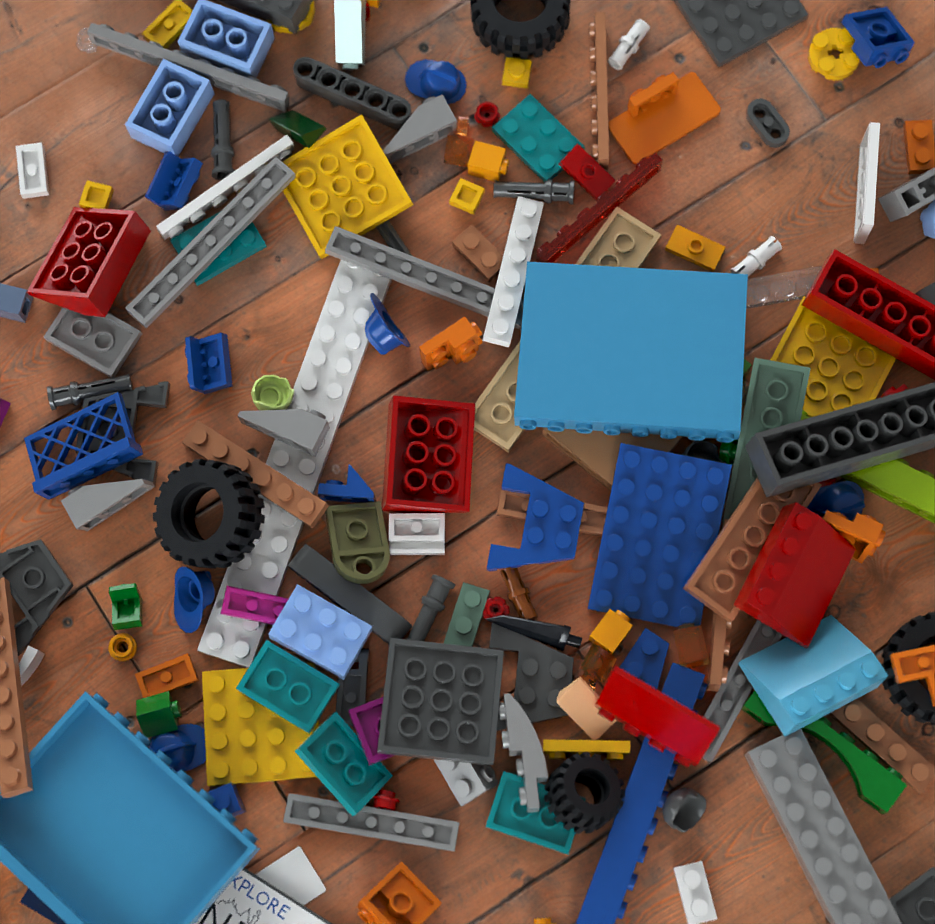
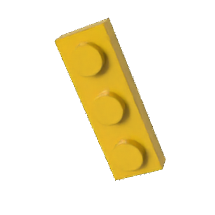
[543,740,630,760]

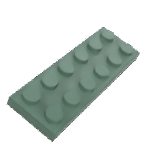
[722,357,811,523]

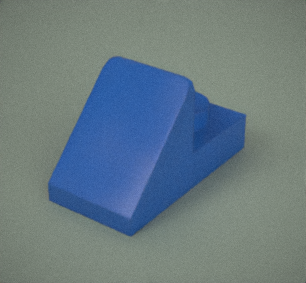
[318,464,376,503]

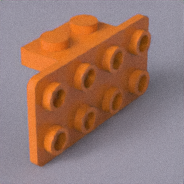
[608,72,721,165]

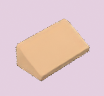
[556,677,616,740]

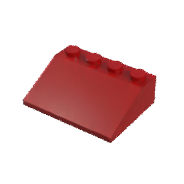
[27,207,151,317]
[382,395,475,513]
[734,502,856,648]
[595,666,721,768]

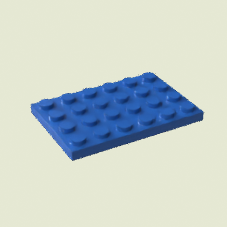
[588,443,732,632]

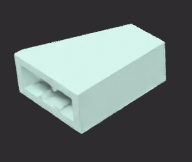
[334,0,366,70]

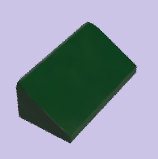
[269,110,326,148]

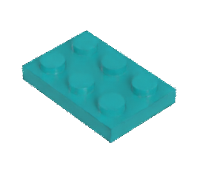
[492,94,585,183]
[170,211,267,286]
[236,640,340,734]
[295,712,393,816]
[485,771,586,855]

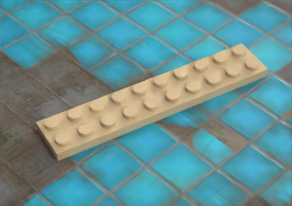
[474,206,661,453]

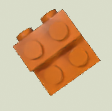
[419,316,483,371]
[822,510,886,564]
[356,861,442,924]

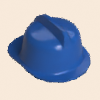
[405,59,467,104]
[365,293,410,355]
[807,481,865,521]
[174,566,215,633]
[148,723,206,773]

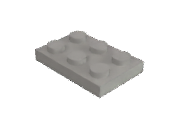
[43,308,142,378]

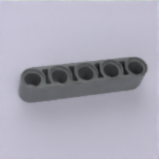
[293,57,412,130]
[287,544,412,645]

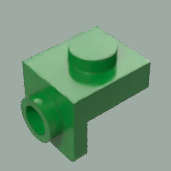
[109,583,142,631]

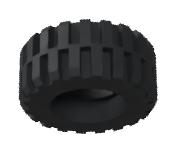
[470,0,571,60]
[153,459,265,569]
[881,612,935,725]

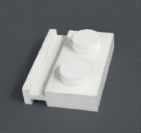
[389,513,445,555]

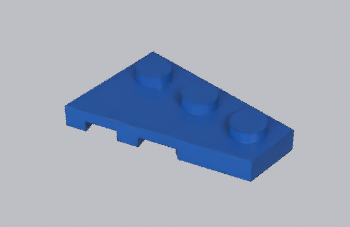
[619,628,669,690]

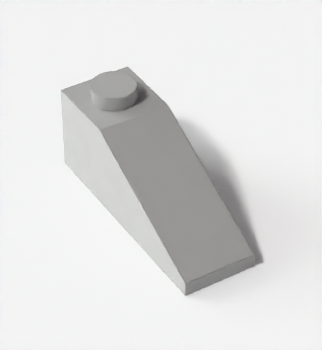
[383,94,458,164]
[878,167,935,222]
[238,409,330,456]
[61,479,155,531]

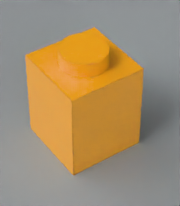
[468,140,510,181]
[589,609,633,657]

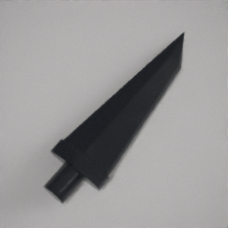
[485,615,582,651]

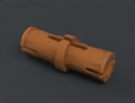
[500,567,538,620]

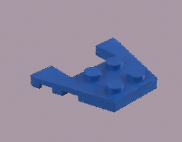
[486,463,584,571]

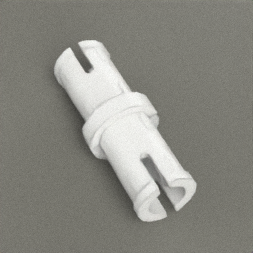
[608,19,650,70]
[730,236,782,276]

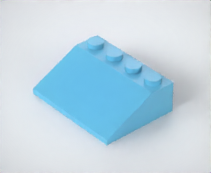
[738,615,888,737]

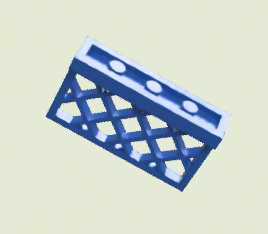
[24,392,143,500]

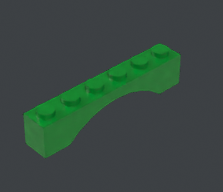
[741,690,907,815]

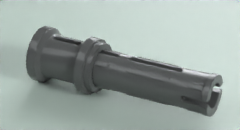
[211,99,235,180]
[493,180,575,204]
[47,374,133,410]
[407,574,455,641]

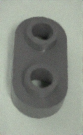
[746,99,790,148]

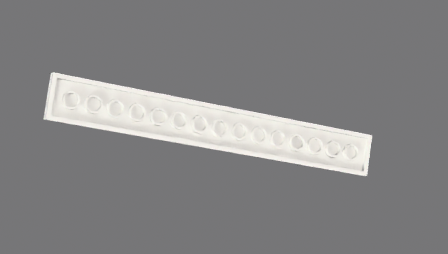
[197,260,392,668]

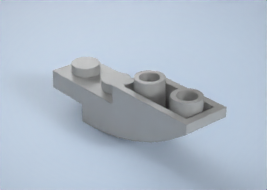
[499,693,548,813]

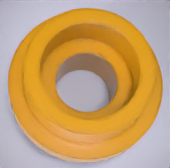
[108,633,137,662]

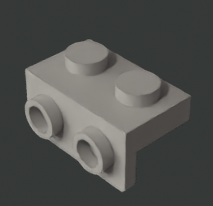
[433,759,499,807]

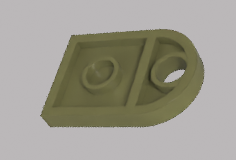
[325,501,390,584]

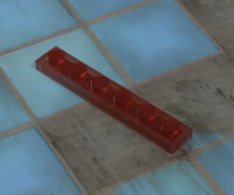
[536,153,663,263]

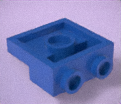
[841,7,915,68]

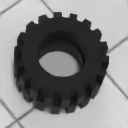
[544,752,625,834]

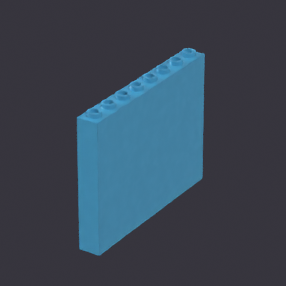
[514,262,748,443]
[0,691,261,924]

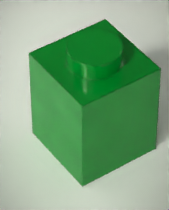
[136,691,182,738]

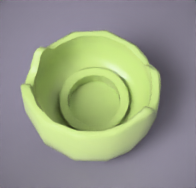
[251,375,294,410]

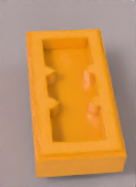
[665,225,726,272]

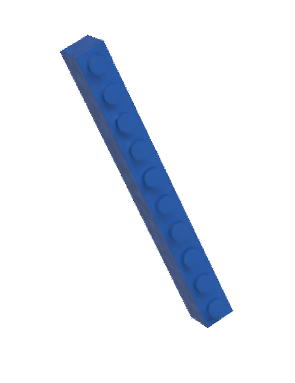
[575,663,707,924]

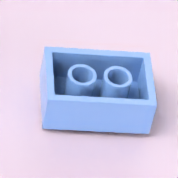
[178,0,275,78]
[125,59,214,156]
[268,584,372,680]

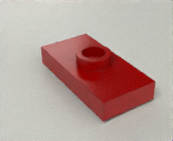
[558,143,616,201]

